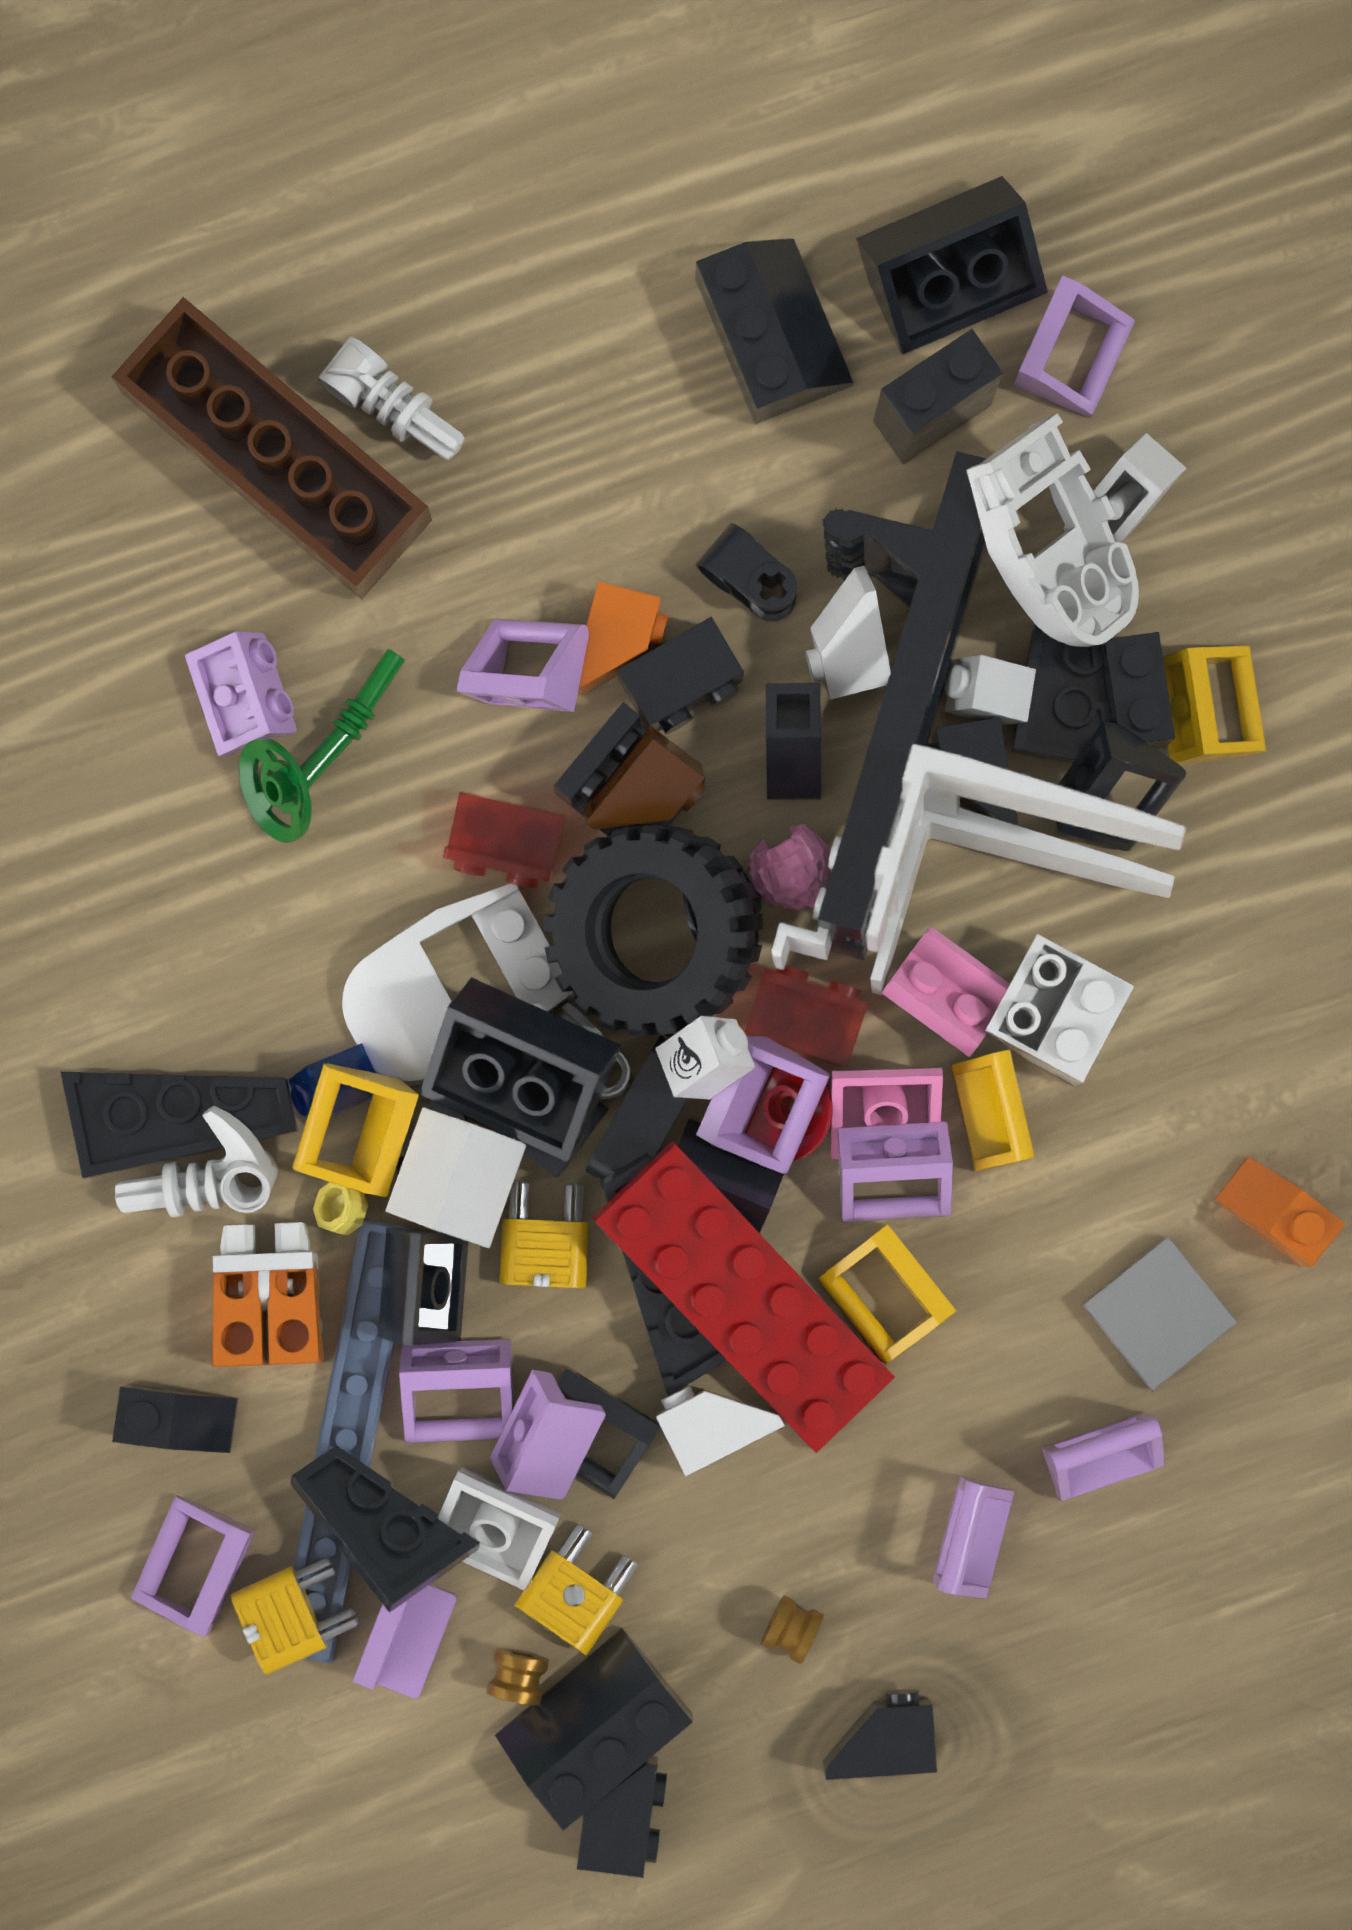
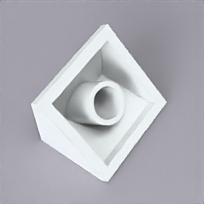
[385,1107,527,1248]
[438,1467,562,1590]

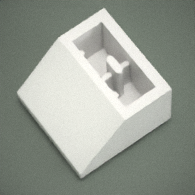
[985,934,1134,1086]

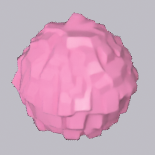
[748,823,831,910]

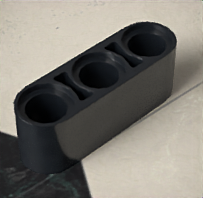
[585,1035,688,1180]

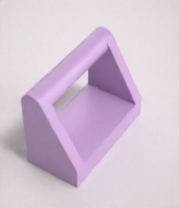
[1013,275,1135,417]
[456,619,589,712]
[696,1036,830,1174]
[838,1122,953,1222]
[399,1339,514,1443]
[1041,1412,1165,1501]
[932,1476,1015,1599]
[131,1495,257,1637]

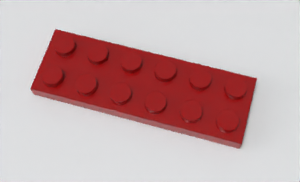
[592,1141,895,1453]

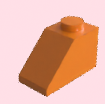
[577,581,669,696]
[1214,1157,1346,1267]

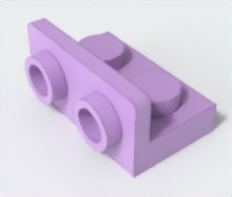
[185,631,297,756]

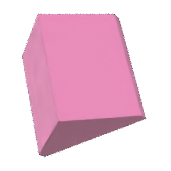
[828,1068,943,1159]

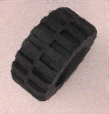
[543,825,763,1037]

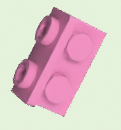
[881,927,1010,1057]

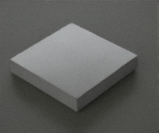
[1082,1237,1237,1391]

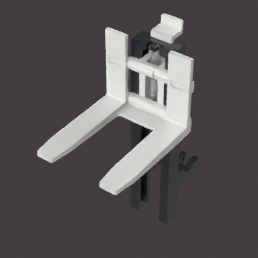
[771,451,1186,995]

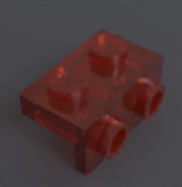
[443,791,567,888]
[744,965,869,1068]

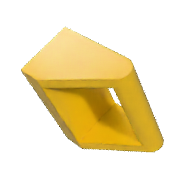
[1163,646,1266,764]
[950,1050,1035,1171]
[292,1063,419,1197]
[817,1224,956,1364]

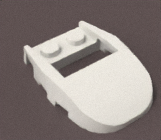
[967,413,1139,647]
[342,882,576,1086]

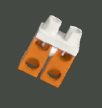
[213,1222,325,1367]

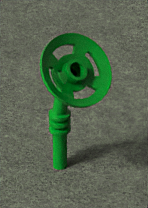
[239,648,405,843]

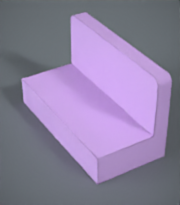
[490,1370,605,1500]
[352,1584,457,1699]

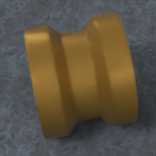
[761,1595,824,1664]
[487,1648,549,1705]

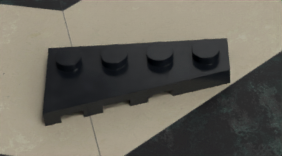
[60,1071,299,1179]
[600,1153,727,1396]

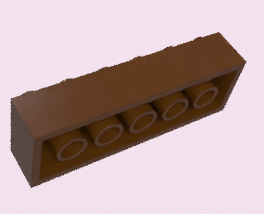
[111,297,432,600]

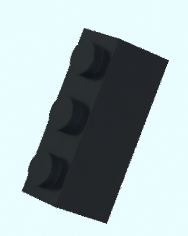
[856,176,1048,355]
[695,238,854,424]
[419,977,621,1162]
[495,1627,693,1831]

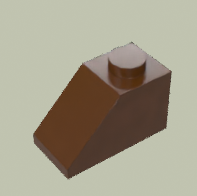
[584,726,705,830]

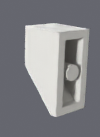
[1063,433,1187,543]
[806,566,891,700]
[656,1385,784,1476]

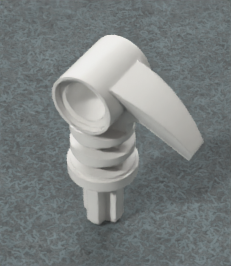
[317,336,465,461]
[115,1106,278,1218]

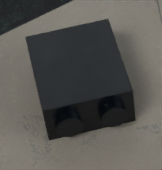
[873,329,1003,464]

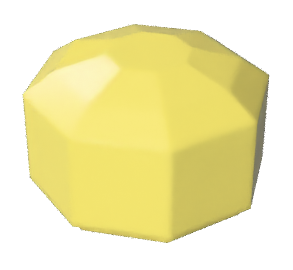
[313,1182,369,1236]

